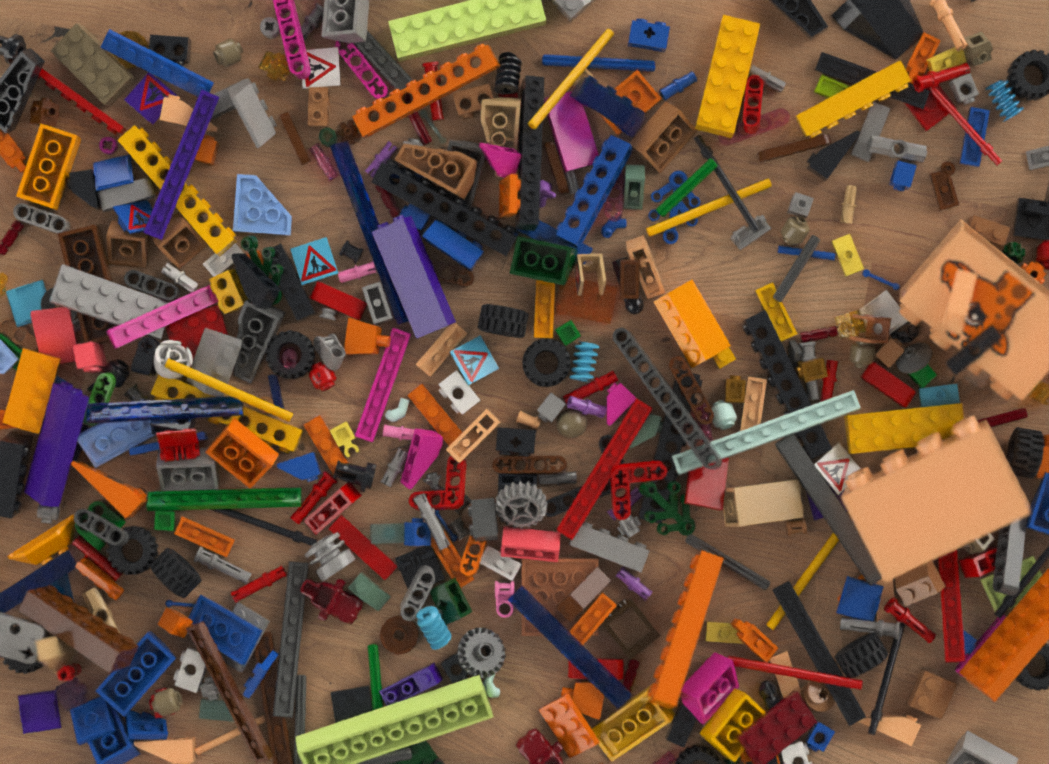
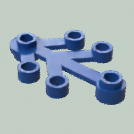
[648,171,700,245]

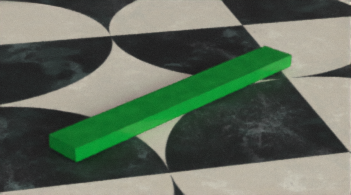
[146,487,302,511]

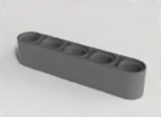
[993,515,1028,596]

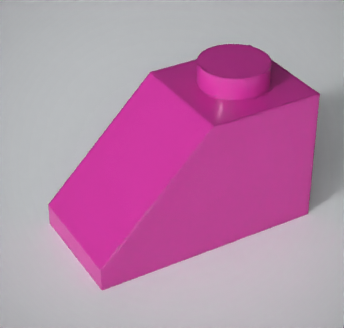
[479,143,521,178]
[606,383,636,426]

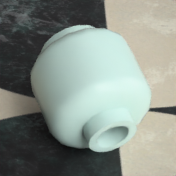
[709,400,737,430]

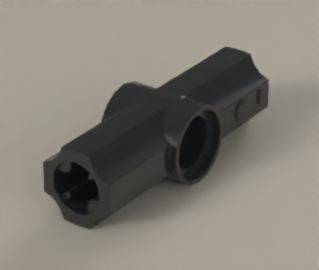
[945,324,1003,376]

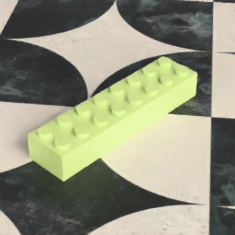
[388,0,546,62]

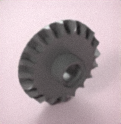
[457,628,506,678]

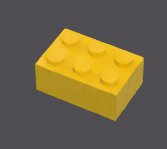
[699,688,766,762]

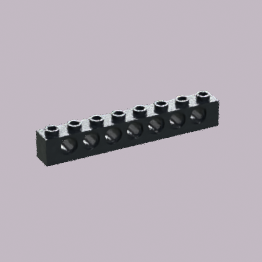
[515,75,545,231]
[371,159,519,256]
[742,310,832,459]
[638,369,703,524]

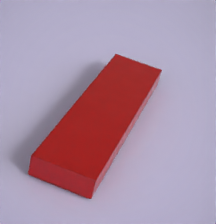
[329,515,397,580]

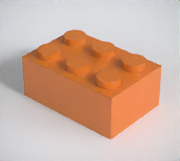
[205,418,279,489]

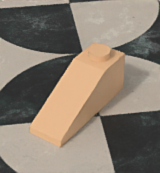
[160,95,217,133]
[626,235,665,299]
[941,269,977,335]
[446,409,502,463]
[858,714,921,746]
[134,737,196,764]

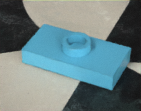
[918,384,960,407]

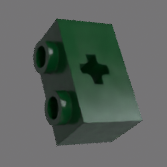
[429,578,472,625]

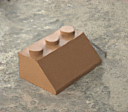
[630,101,697,174]

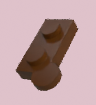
[929,161,959,211]

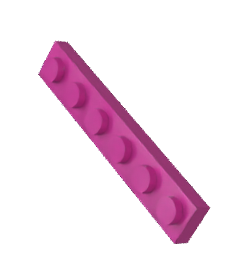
[107,284,219,349]
[355,328,411,442]

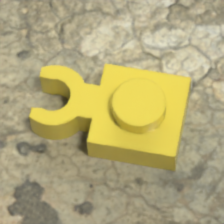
[330,421,359,457]

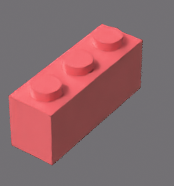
[73,342,107,374]
[500,526,561,562]

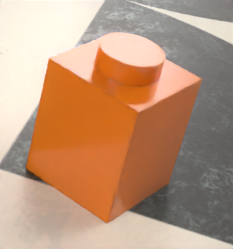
[194,135,219,166]
[157,607,193,638]

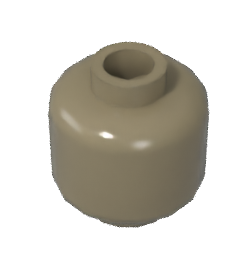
[213,39,243,67]
[781,216,810,245]
[849,341,876,368]
[152,688,183,716]

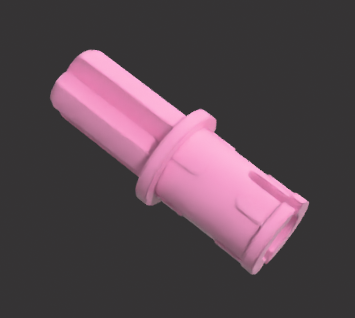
[338,261,377,283]
[383,424,415,441]

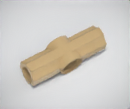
[82,587,120,633]

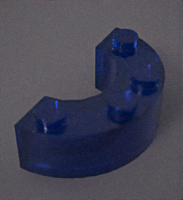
[570,75,646,138]

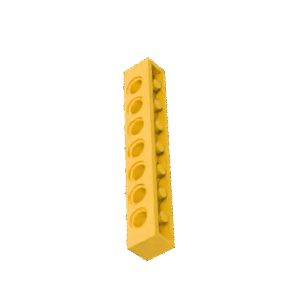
[118,125,237,257]
[151,374,304,454]

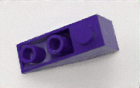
[379,662,443,706]

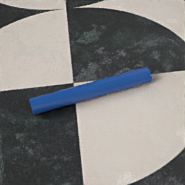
[777,245,835,261]

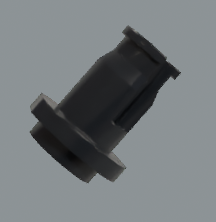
[0,34,26,64]
[333,460,376,493]

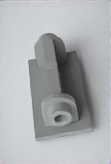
[730,215,772,250]

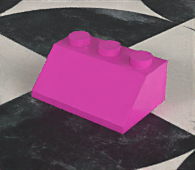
[680,652,739,724]

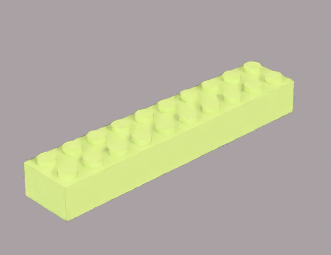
[295,675,494,764]

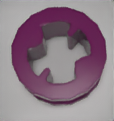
[99,137,118,155]

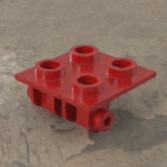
[156,429,200,462]

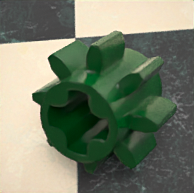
[1001,242,1025,264]

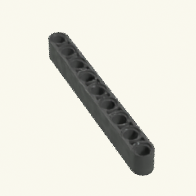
[613,328,722,470]
[775,434,882,586]

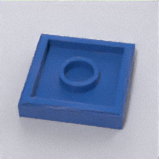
[70,697,115,745]

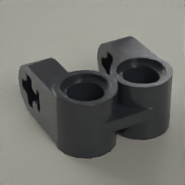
[131,337,161,377]

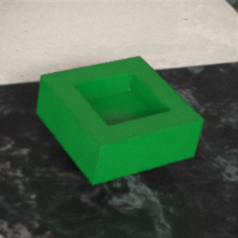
[555,320,581,346]
[154,511,176,531]

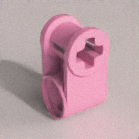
[495,581,514,618]

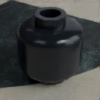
[101,359,130,388]

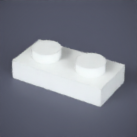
[203,243,243,277]
[480,546,521,581]

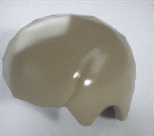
[556,409,587,438]

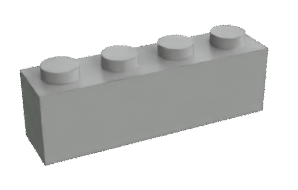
[569,521,650,572]

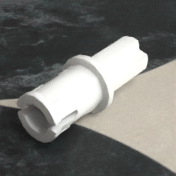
[161,263,198,293]

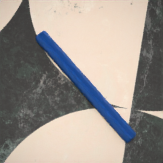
[542,54,655,72]

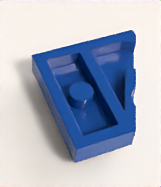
[242,650,279,699]
[125,710,168,740]

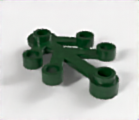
[235,235,283,305]
[639,481,695,536]

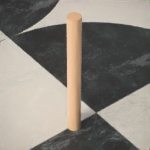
[195,715,266,755]

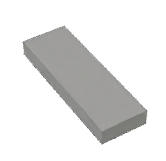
[851,102,890,162]

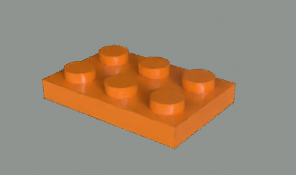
[593,70,662,136]
[498,174,521,219]
[539,693,599,758]

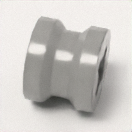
[260,17,280,39]

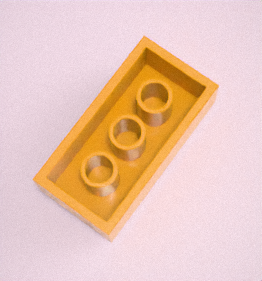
[16,124,82,211]

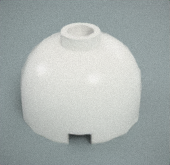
[153,340,193,380]

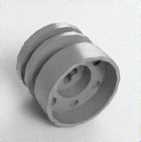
[304,532,356,582]

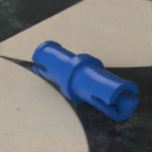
[659,71,698,101]

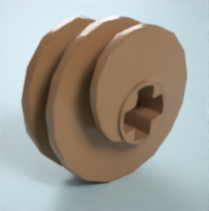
[800,680,835,712]

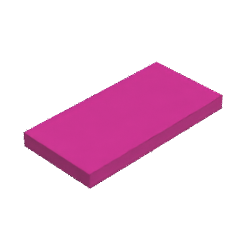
[544,90,599,172]

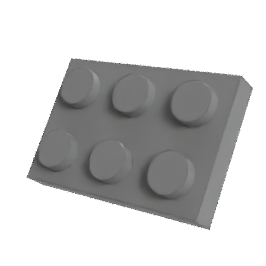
[219,602,270,672]

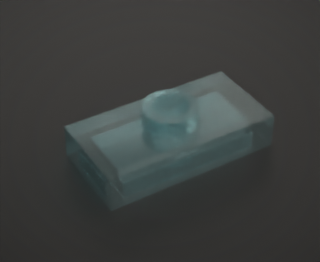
[370,523,404,544]

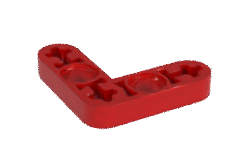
[408,455,467,511]
[610,460,667,520]

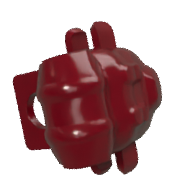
[300,579,364,624]
[515,728,564,764]

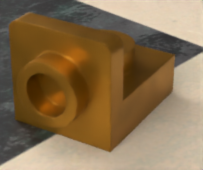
[796,357,828,383]
[725,375,746,403]

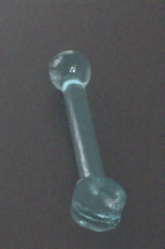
[420,110,447,144]

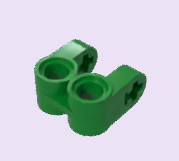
[75,501,126,551]

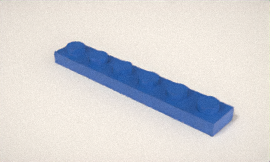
[100,29,214,97]

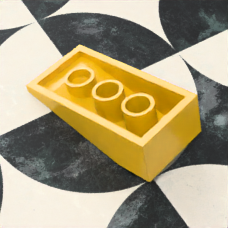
[591,684,676,762]

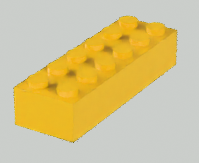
[695,15,760,138]
[794,60,911,138]
[844,403,964,454]

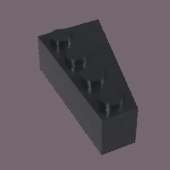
[769,0,828,40]
[0,48,45,133]
[0,432,33,518]

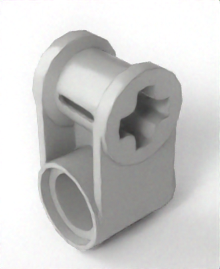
[313,334,346,370]

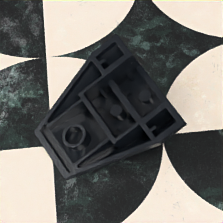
[831,0,923,60]

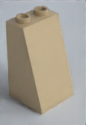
[723,479,804,527]

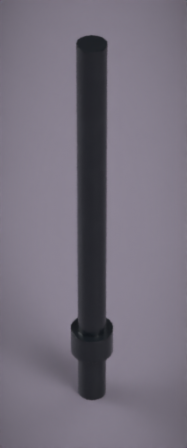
[694,135,760,233]
[209,509,317,546]
[994,546,1049,618]
[868,623,905,736]

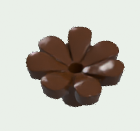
[336,120,361,145]

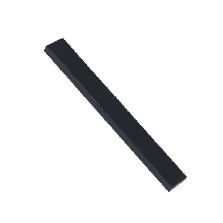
[772,581,866,726]

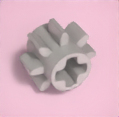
[37,504,60,524]
[617,514,641,538]
[200,677,220,701]

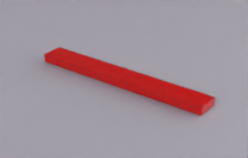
[556,398,653,540]

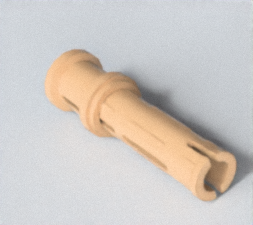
[929,0,968,51]

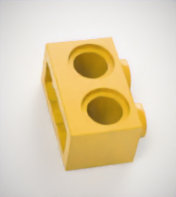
[209,269,249,314]

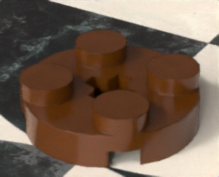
[380,615,419,655]

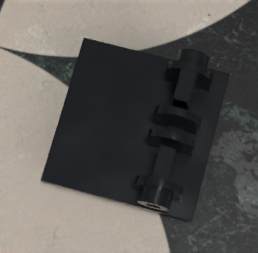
[395,546,445,592]

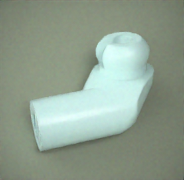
[385,398,410,422]

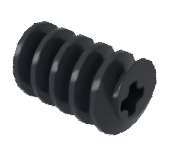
[494,52,522,95]

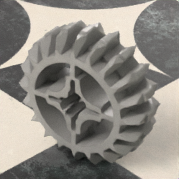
[495,481,547,529]

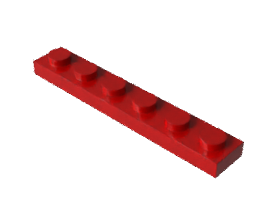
[38,69,127,136]
[938,548,966,663]

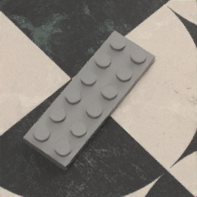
[49,264,170,340]

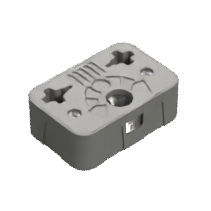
[0,612,48,664]

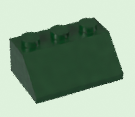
[509,236,578,286]

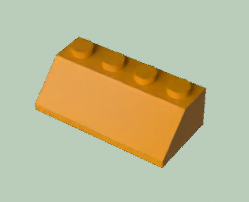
[654,280,731,368]
[3,348,61,434]

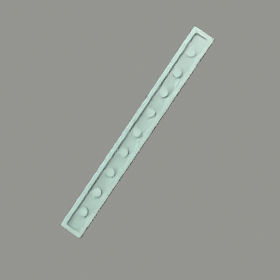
[672,390,861,475]

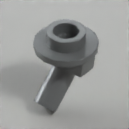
[423,472,445,491]

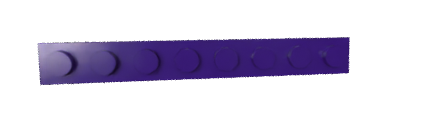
[144,90,219,240]

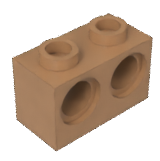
[453,83,493,120]
[308,87,330,129]

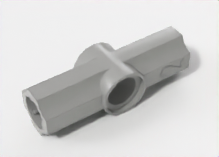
[867,135,927,162]

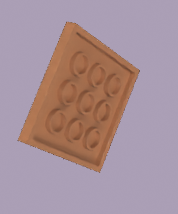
[522,558,599,636]

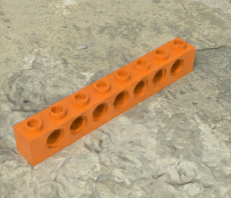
[352,44,500,138]

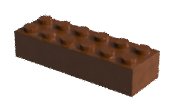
[57,224,117,344]
[19,585,139,673]

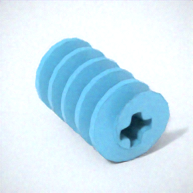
[569,341,599,382]
[416,606,451,650]

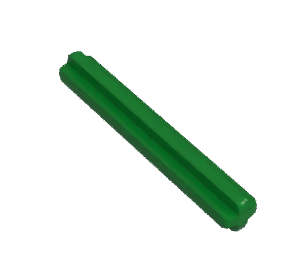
[656,159,718,217]
[367,644,383,710]

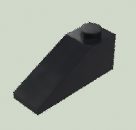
[806,130,861,181]
[231,253,281,308]

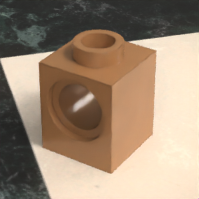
[875,338,905,369]

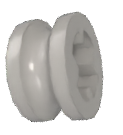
[319,308,338,321]

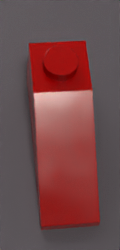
[304,483,362,535]
[958,545,997,578]

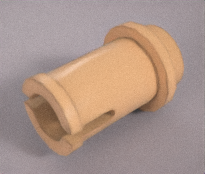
[516,411,541,430]

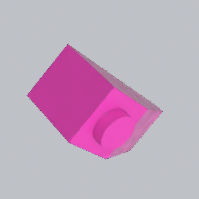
[400,428,443,489]

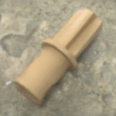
[840,185,857,224]

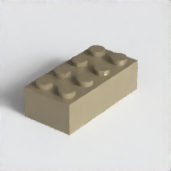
[51,23,136,106]

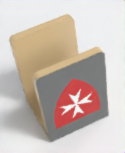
[574,254,606,296]

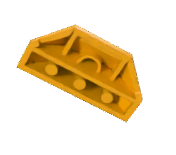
[7,514,76,566]

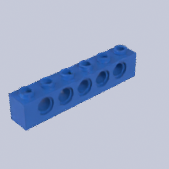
[556,135,633,249]

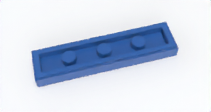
[129,432,208,456]

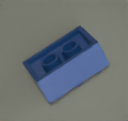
[422,219,484,272]

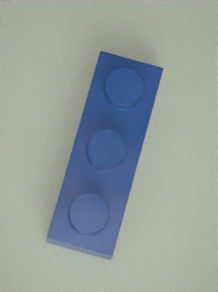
[959,107,990,167]

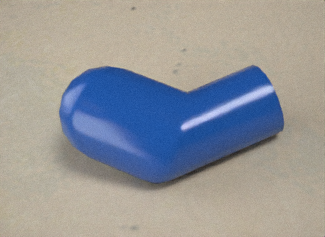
[601,219,626,238]

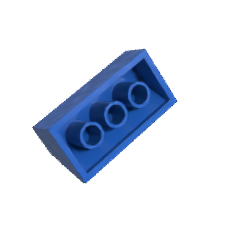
[95,631,176,716]

